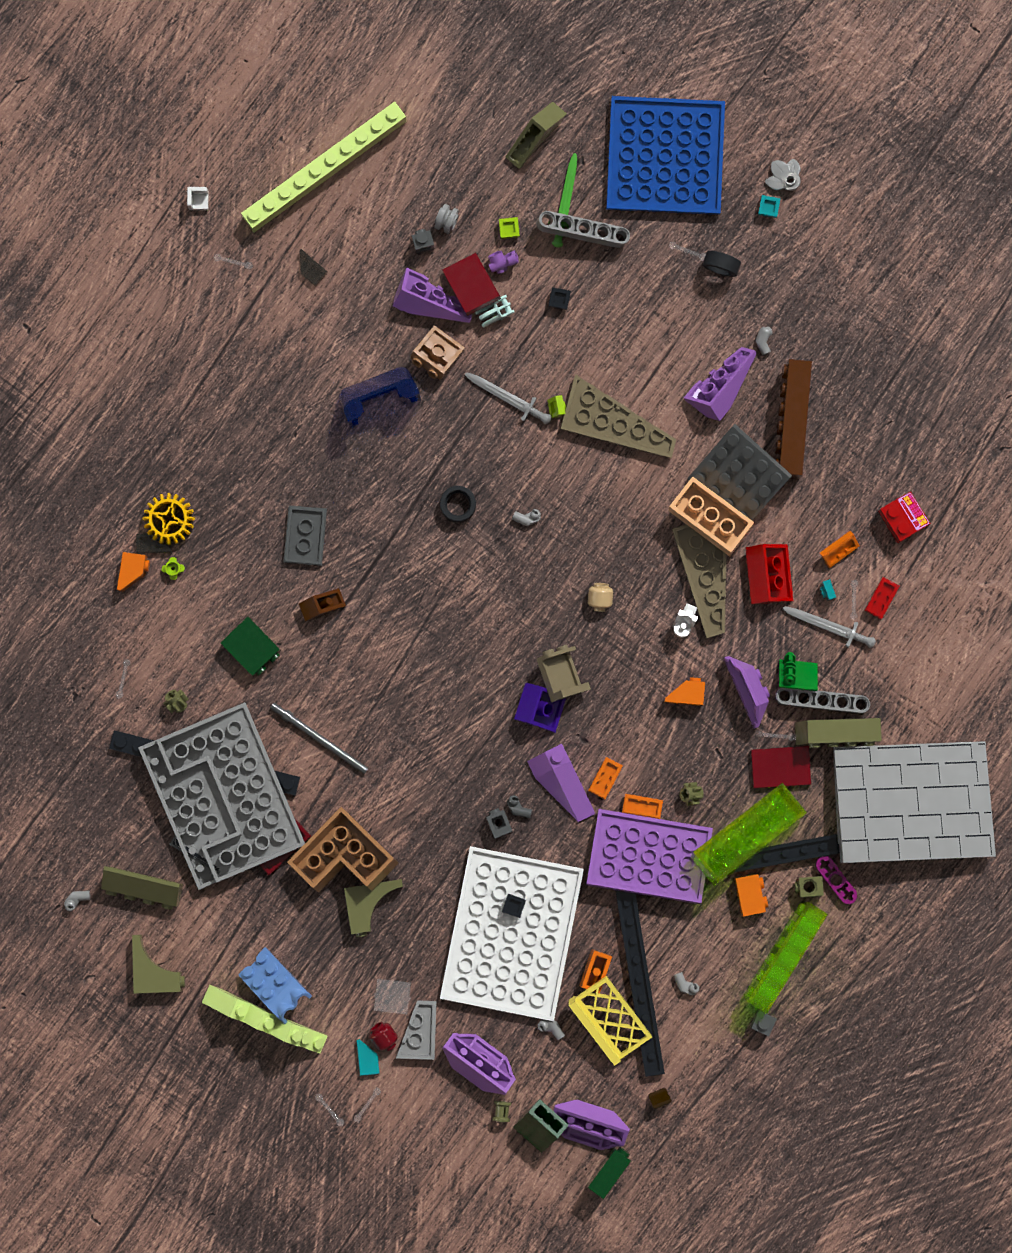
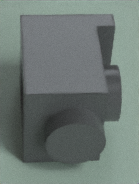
[411,229,435,254]
[486,808,513,839]

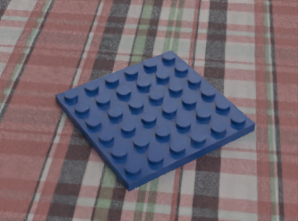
[606,96,725,215]

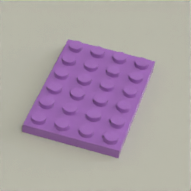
[586,809,713,904]

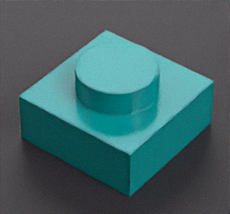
[758,195,781,218]
[819,579,836,601]

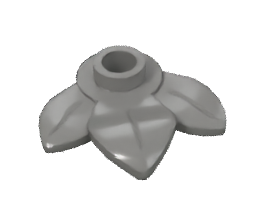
[765,159,801,191]

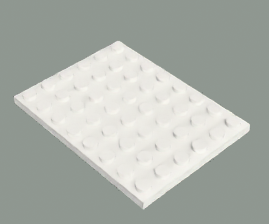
[440,846,584,1021]

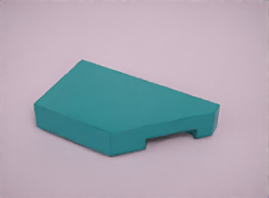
[357,1039,380,1076]

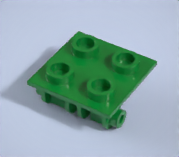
[779,652,818,691]

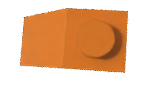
[117,552,150,592]
[664,677,705,706]

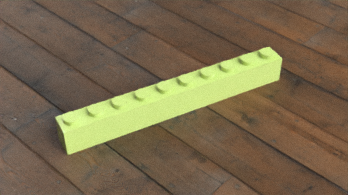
[241,102,407,232]

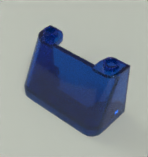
[339,367,421,428]

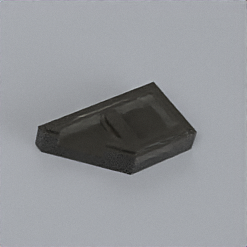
[299,249,328,287]
[136,534,172,554]

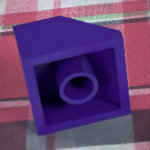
[514,683,566,733]

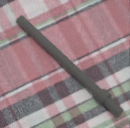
[270,703,368,774]

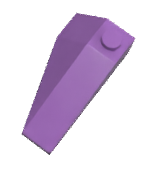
[393,268,472,323]
[684,347,757,421]
[527,744,595,822]

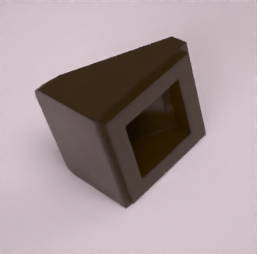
[648,1088,672,1109]

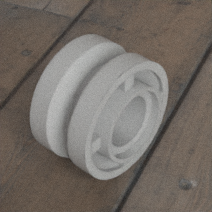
[434,204,459,234]

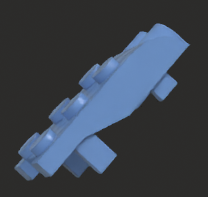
[238,947,312,1024]

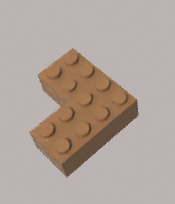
[287,807,399,892]

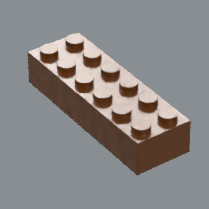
[775,359,812,480]

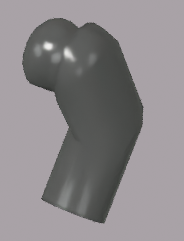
[507,795,532,818]

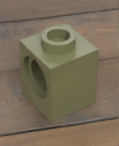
[794,876,824,897]

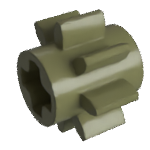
[163,689,189,713]
[680,782,704,806]

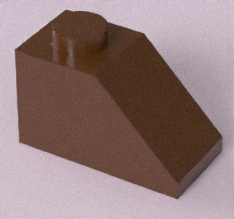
[299,588,346,621]

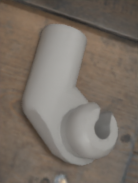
[756,326,772,356]
[512,509,541,526]
[64,891,90,911]
[673,972,699,995]
[537,1019,565,1040]

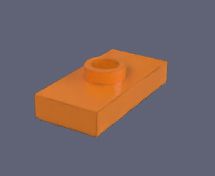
[820,531,860,568]
[588,757,623,800]
[622,794,663,819]

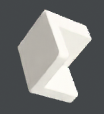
[187,187,209,210]

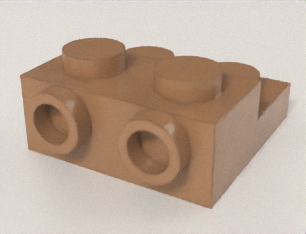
[410,325,465,380]

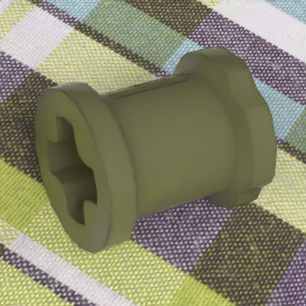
[492,1101,512,1122]

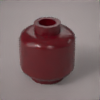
[369,1022,398,1051]

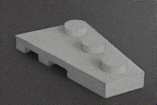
[396,1000,437,1060]

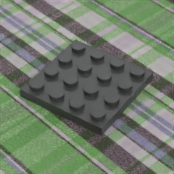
[687,424,792,520]

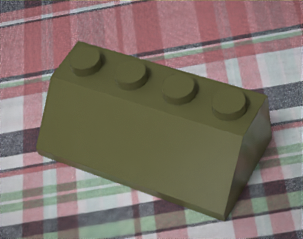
[101,866,184,910]

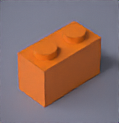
[734,874,768,917]
[579,949,612,993]

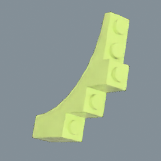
[202,985,328,1054]

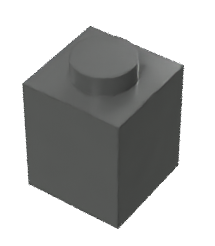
[750,1010,777,1036]

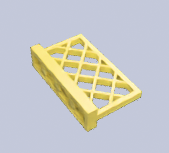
[569,976,652,1066]

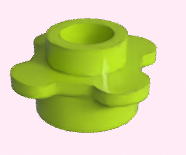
[162,557,185,580]

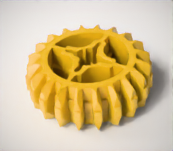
[143,493,195,545]

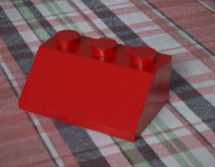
[745,544,794,604]

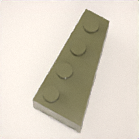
[795,718,882,748]

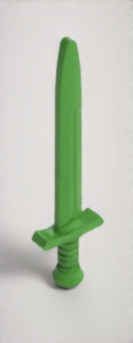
[548,153,577,248]

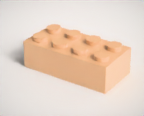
[669,477,754,557]

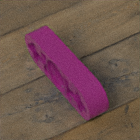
[815,856,857,904]

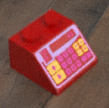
[878,491,931,543]

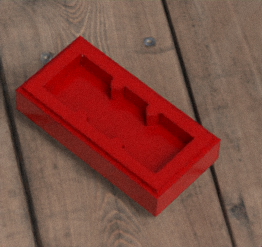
[864,577,900,620]

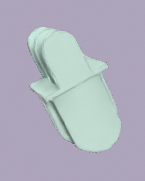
[475,295,515,328]

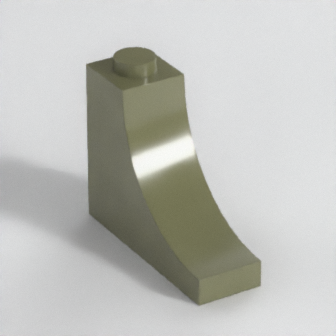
[505,102,567,169]
[344,879,403,937]
[132,935,185,994]

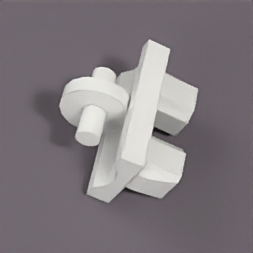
[672,604,698,638]

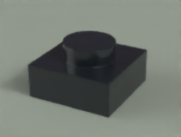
[548,287,571,311]
[502,894,526,918]

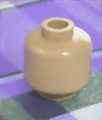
[588,583,613,612]

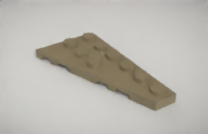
[561,374,676,459]
[672,524,726,639]

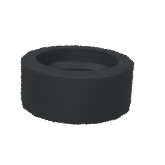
[702,251,741,277]
[440,486,476,523]

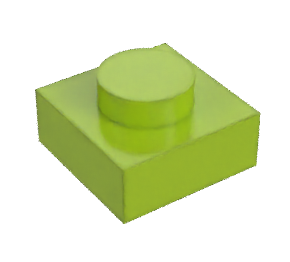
[499,217,520,239]
[547,395,566,418]

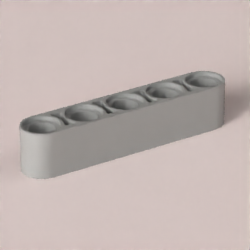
[536,211,630,248]
[775,688,870,714]

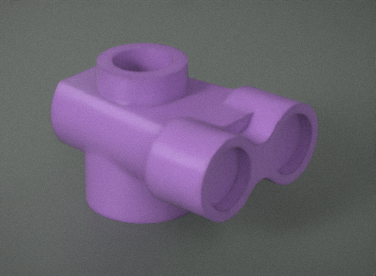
[488,250,519,274]

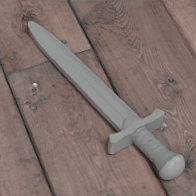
[465,373,551,424]
[783,607,876,648]

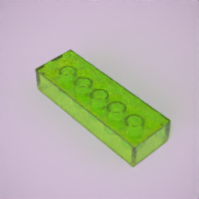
[691,783,807,887]
[744,902,828,1014]

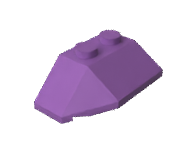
[724,656,770,729]
[442,1033,516,1095]
[553,1100,630,1150]

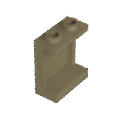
[537,645,591,702]

